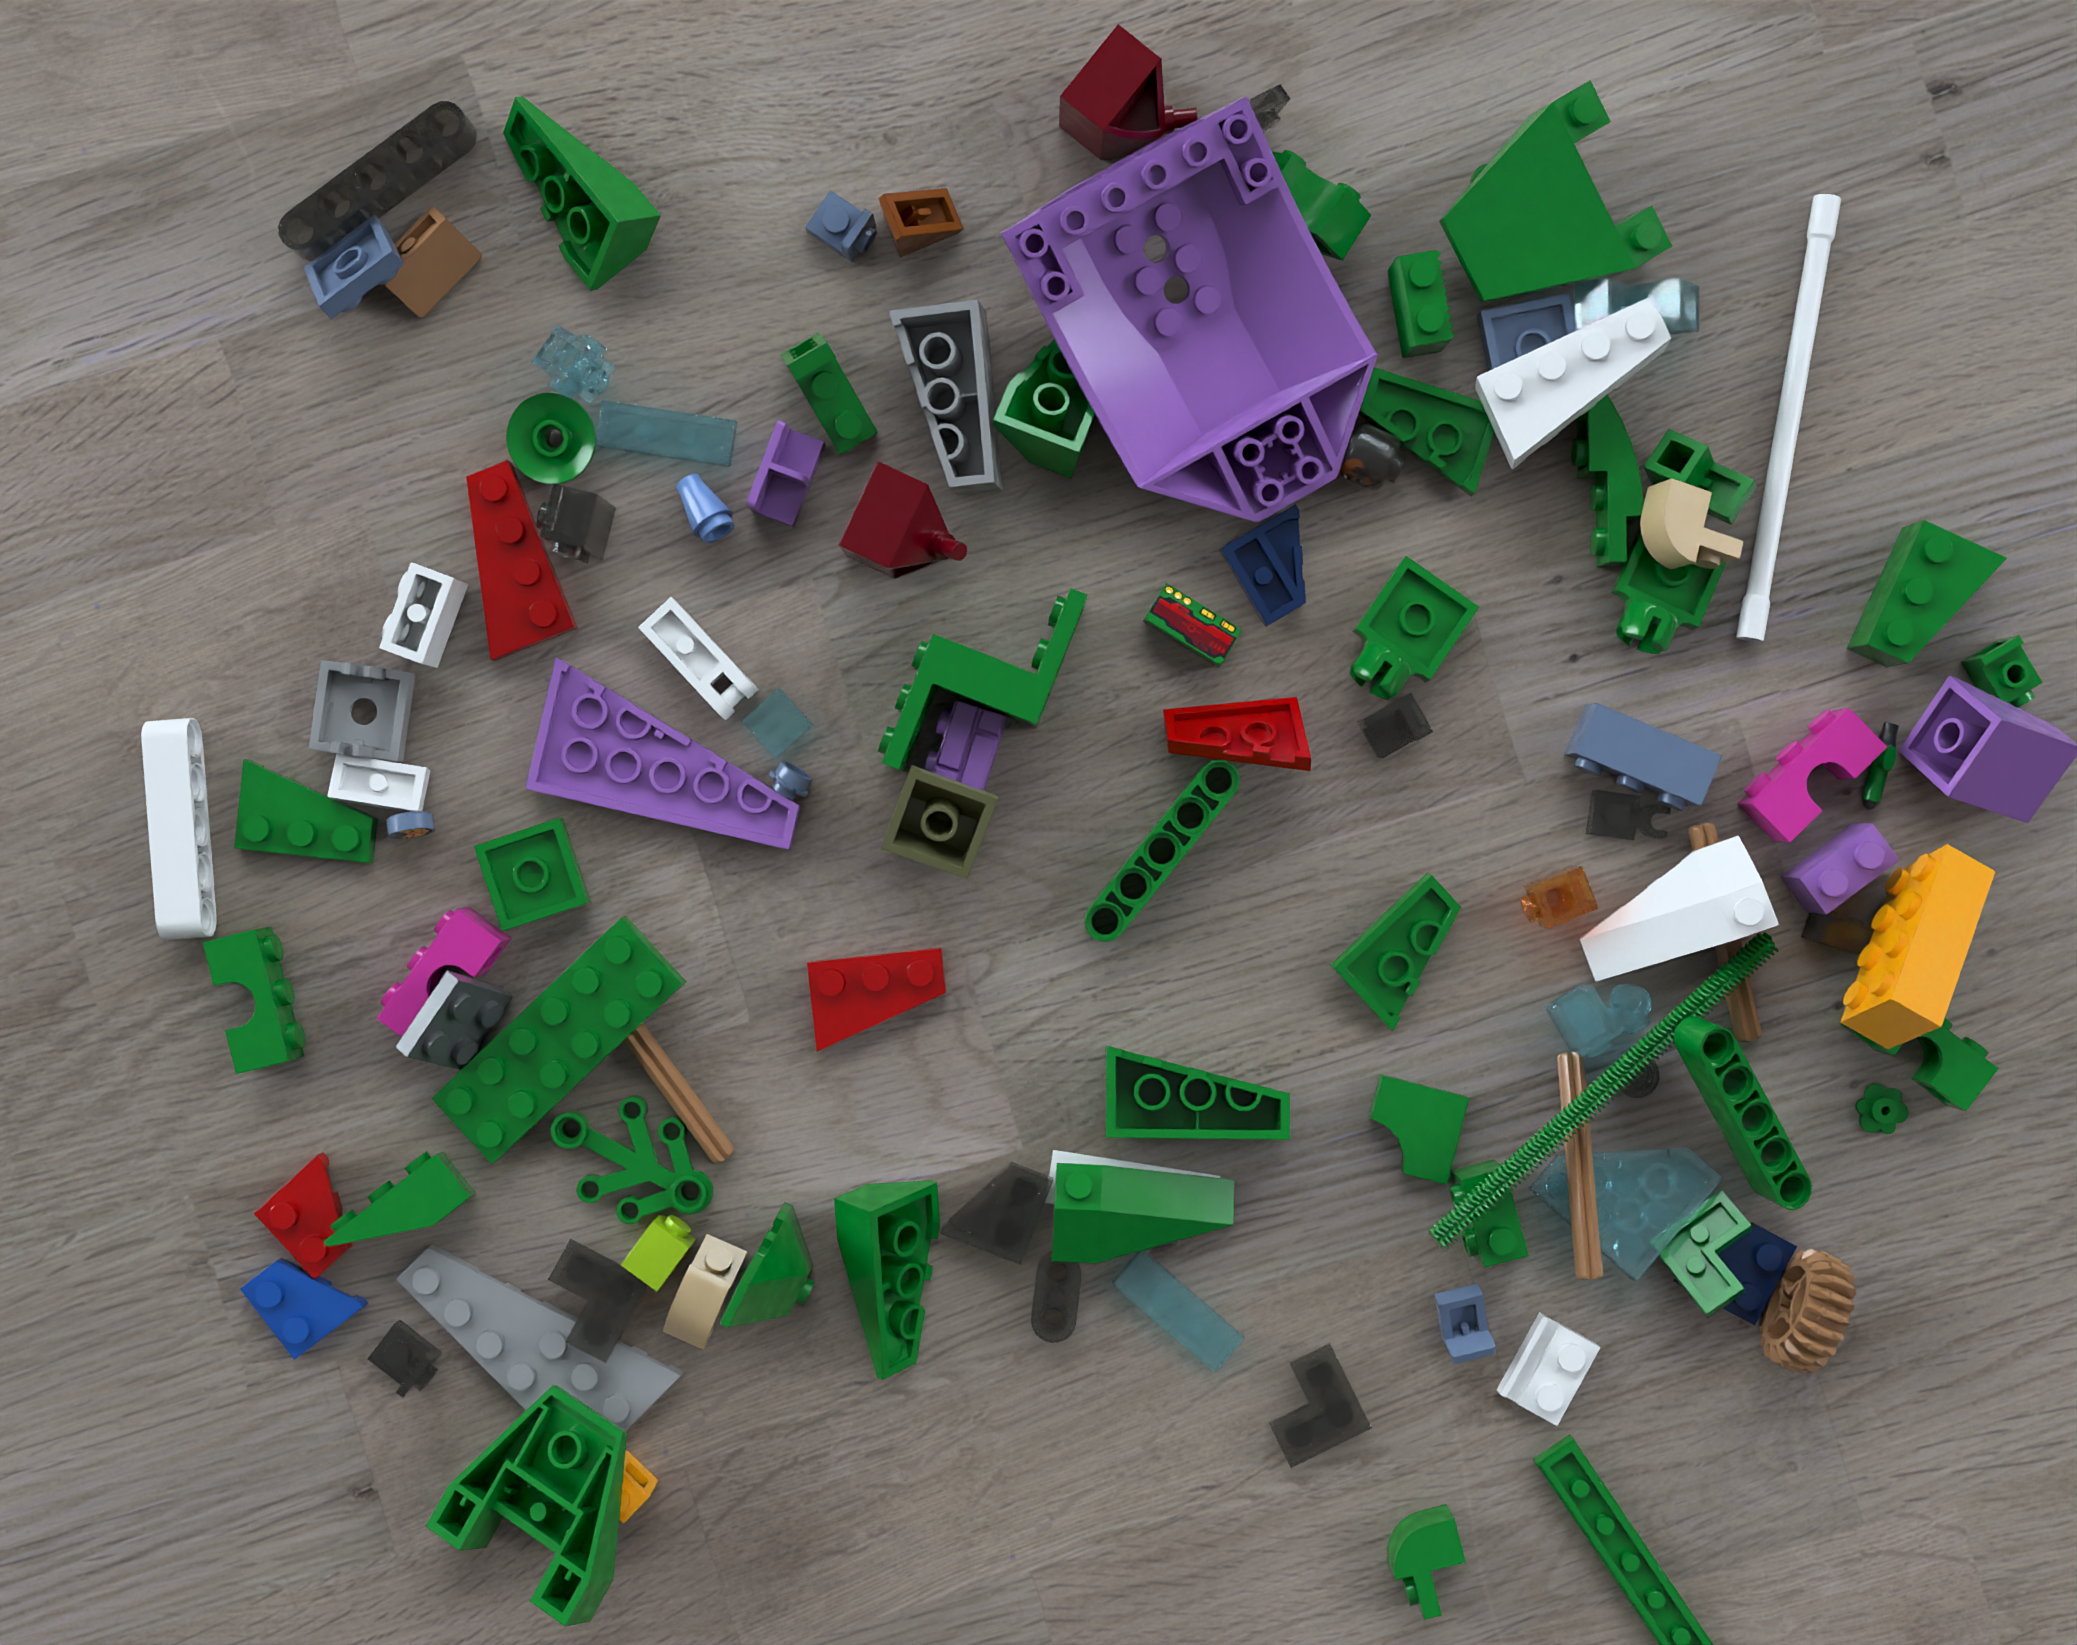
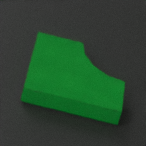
[1369,1074,1469,1185]

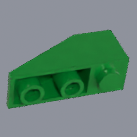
[323,1151,476,1247]

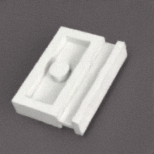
[1497,1312,1601,1426]

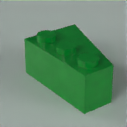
[1846,520,2007,667]

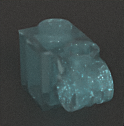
[1544,983,1651,1058]

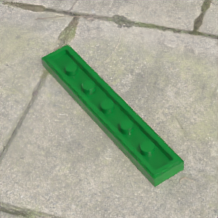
[1533,1434,1714,1645]

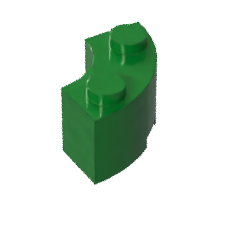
[1272,150,1371,261]

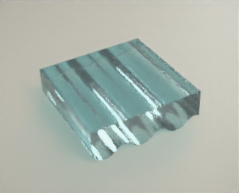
[742,687,814,759]

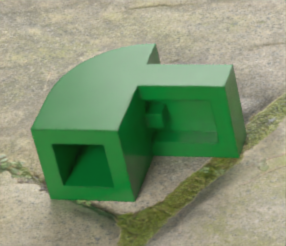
[1643,429,1757,525]
[1387,1504,1466,1620]

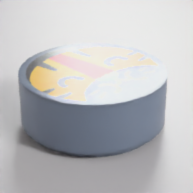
[386,811,435,839]

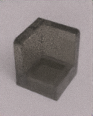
[1357,693,1433,759]

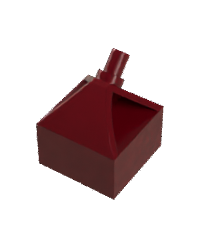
[1059,24,1198,160]
[838,461,967,579]

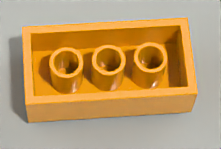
[1840,844,1996,1049]

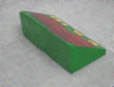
[1143,583,1242,668]

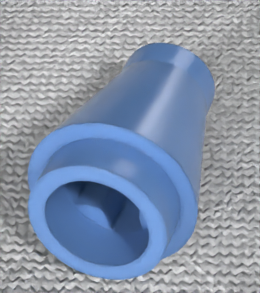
[675,474,735,543]

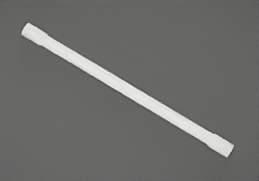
[1736,194,1841,642]

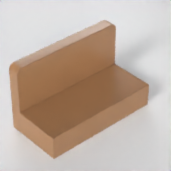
[384,206,482,318]

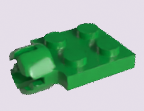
[1611,526,1727,654]
[1350,556,1479,700]

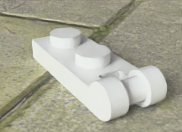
[638,597,759,720]

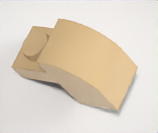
[1640,478,1744,569]
[663,1234,747,1350]

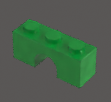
[202,927,306,1074]
[1841,1018,1999,1112]

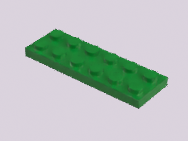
[431,916,687,1164]

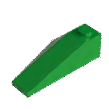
[503,96,661,291]
[992,339,1096,479]
[1051,1163,1234,1264]
[834,1180,940,1380]
[719,1202,815,1328]

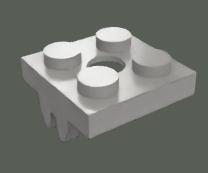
[308,660,415,762]

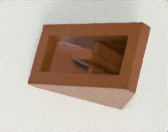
[878,188,964,258]

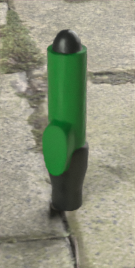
[1862,722,1899,810]

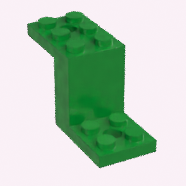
[878,588,1087,772]

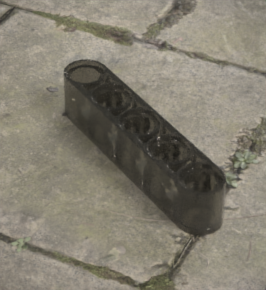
[278,101,477,262]

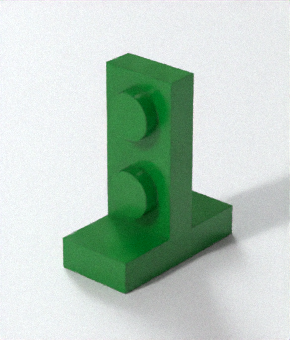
[780,332,878,455]

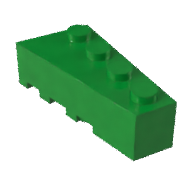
[1105,1046,1290,1140]

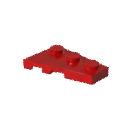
[1163,697,1311,771]
[807,947,946,1052]

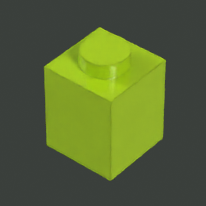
[621,1213,696,1292]

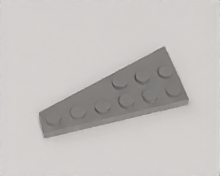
[396,1244,684,1431]

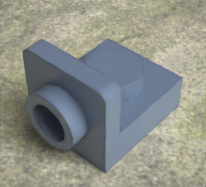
[805,190,877,262]

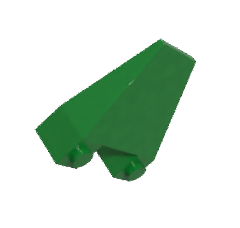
[1439,80,1672,302]
[425,1385,627,1627]

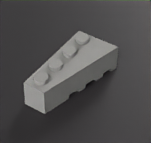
[889,300,1003,496]

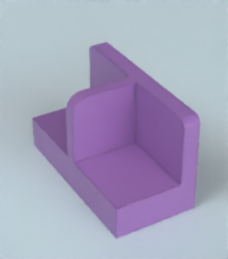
[746,420,826,528]

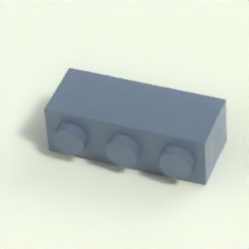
[1564,703,1722,811]

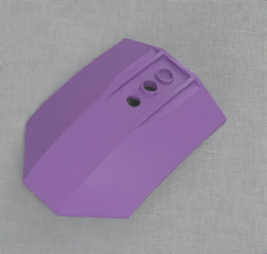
[1001,96,1378,523]

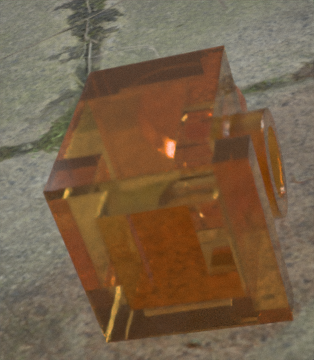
[1520,865,1599,928]

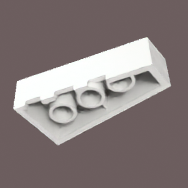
[1475,296,1671,469]

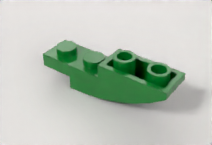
[1571,395,1644,567]

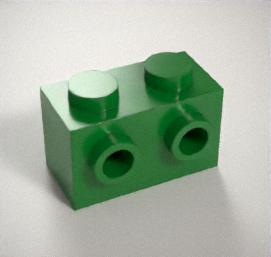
[1449,1159,1529,1268]

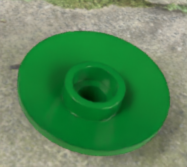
[506,392,596,484]

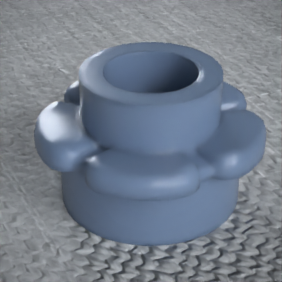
[769,760,813,800]

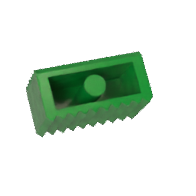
[1387,250,1455,358]

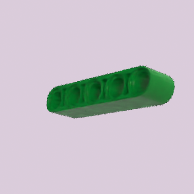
[1084,760,1240,942]
[1674,1016,1812,1210]

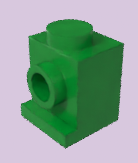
[1961,635,2043,707]

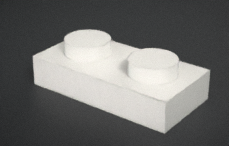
[327,754,430,812]

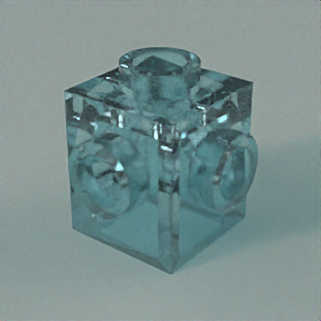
[532,325,616,404]

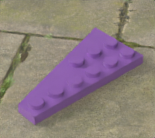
[525,657,801,850]

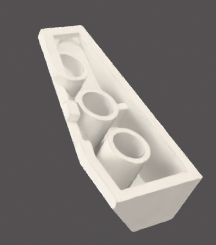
[1579,835,1779,981]

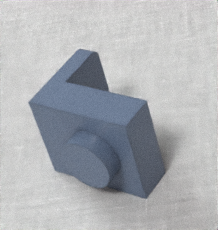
[1434,1283,1496,1364]

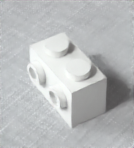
[379,562,469,668]

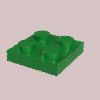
[474,818,591,931]

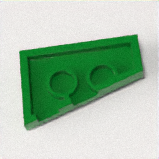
[234,759,378,863]
[1330,873,1461,1031]

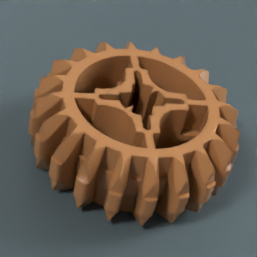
[1759,1248,1856,1374]

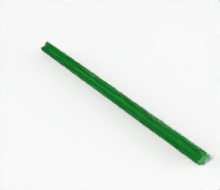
[1429,932,1779,1249]

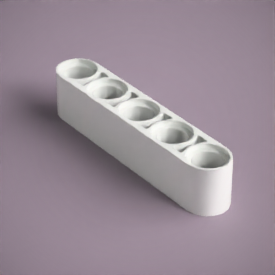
[141,718,217,941]

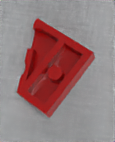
[254,1152,353,1280]

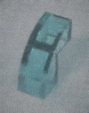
[1574,278,1700,335]

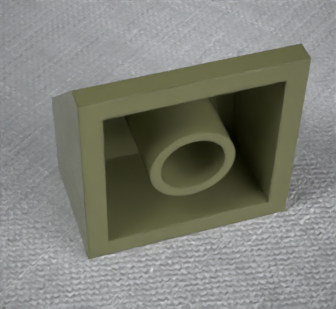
[881,765,998,879]

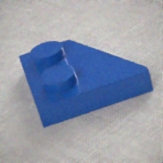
[240,1258,368,1360]

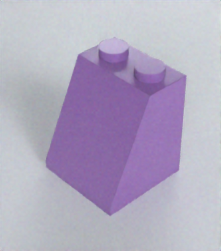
[1898,675,2077,823]

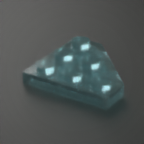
[1528,1148,1723,1281]

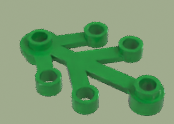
[551,1095,713,1224]

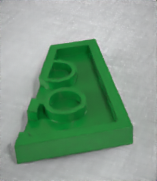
[1358,367,1495,496]

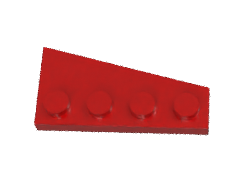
[466,460,578,661]

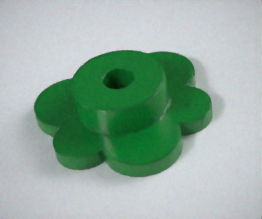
[1855,1083,1909,1134]

